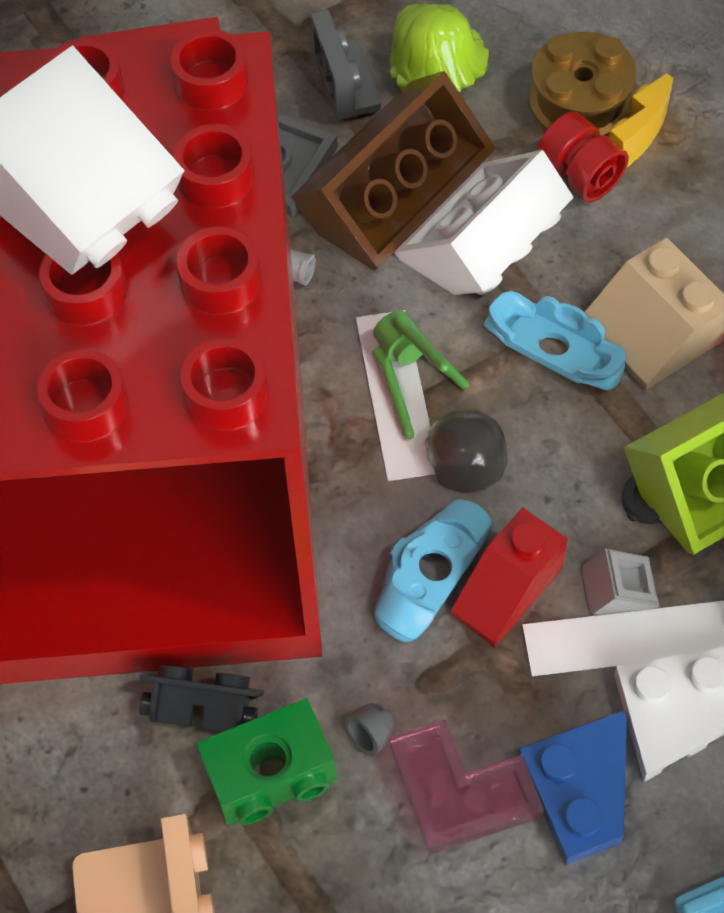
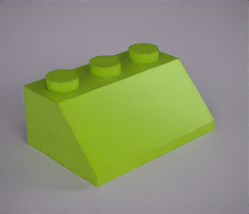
[623,393,724,555]

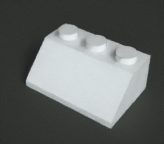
[394,150,574,295]

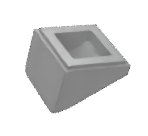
[582,548,659,615]

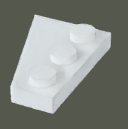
[614,647,724,782]

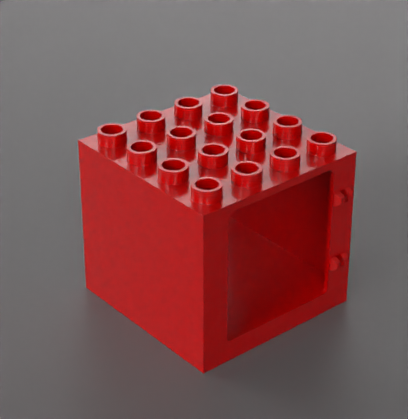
[0,29,323,684]

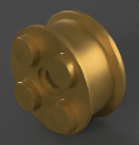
[529,32,637,136]

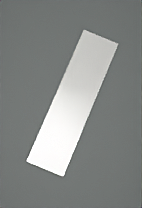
[356,310,440,481]
[522,601,724,676]

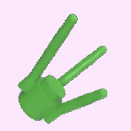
[372,311,469,440]

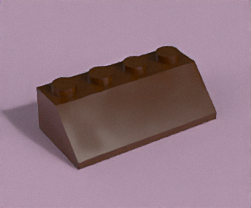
[291,71,496,269]

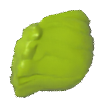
[389,3,489,92]

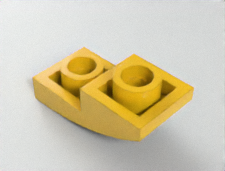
[608,73,674,167]

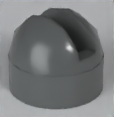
[344,703,396,756]

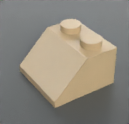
[585,237,724,390]

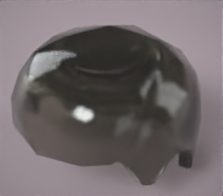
[425,409,508,493]

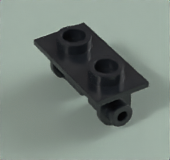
[139,664,264,731]

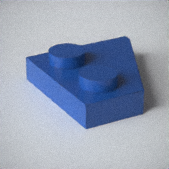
[518,711,627,865]

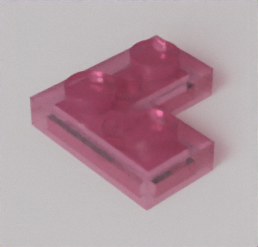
[389,720,544,855]

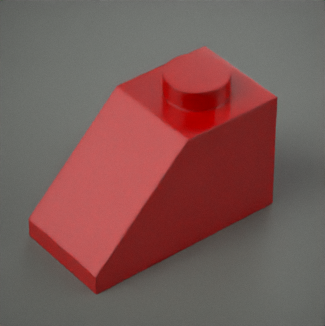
[451,507,568,647]

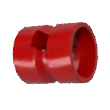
[537,111,629,203]

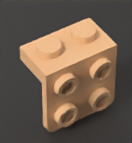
[73,814,215,913]

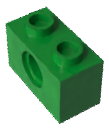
[196,698,337,826]

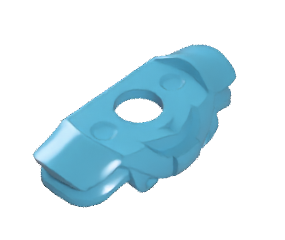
[483,291,626,390]
[374,499,492,642]

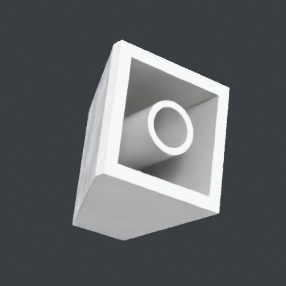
[0,45,185,275]

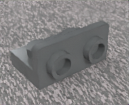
[311,10,381,120]

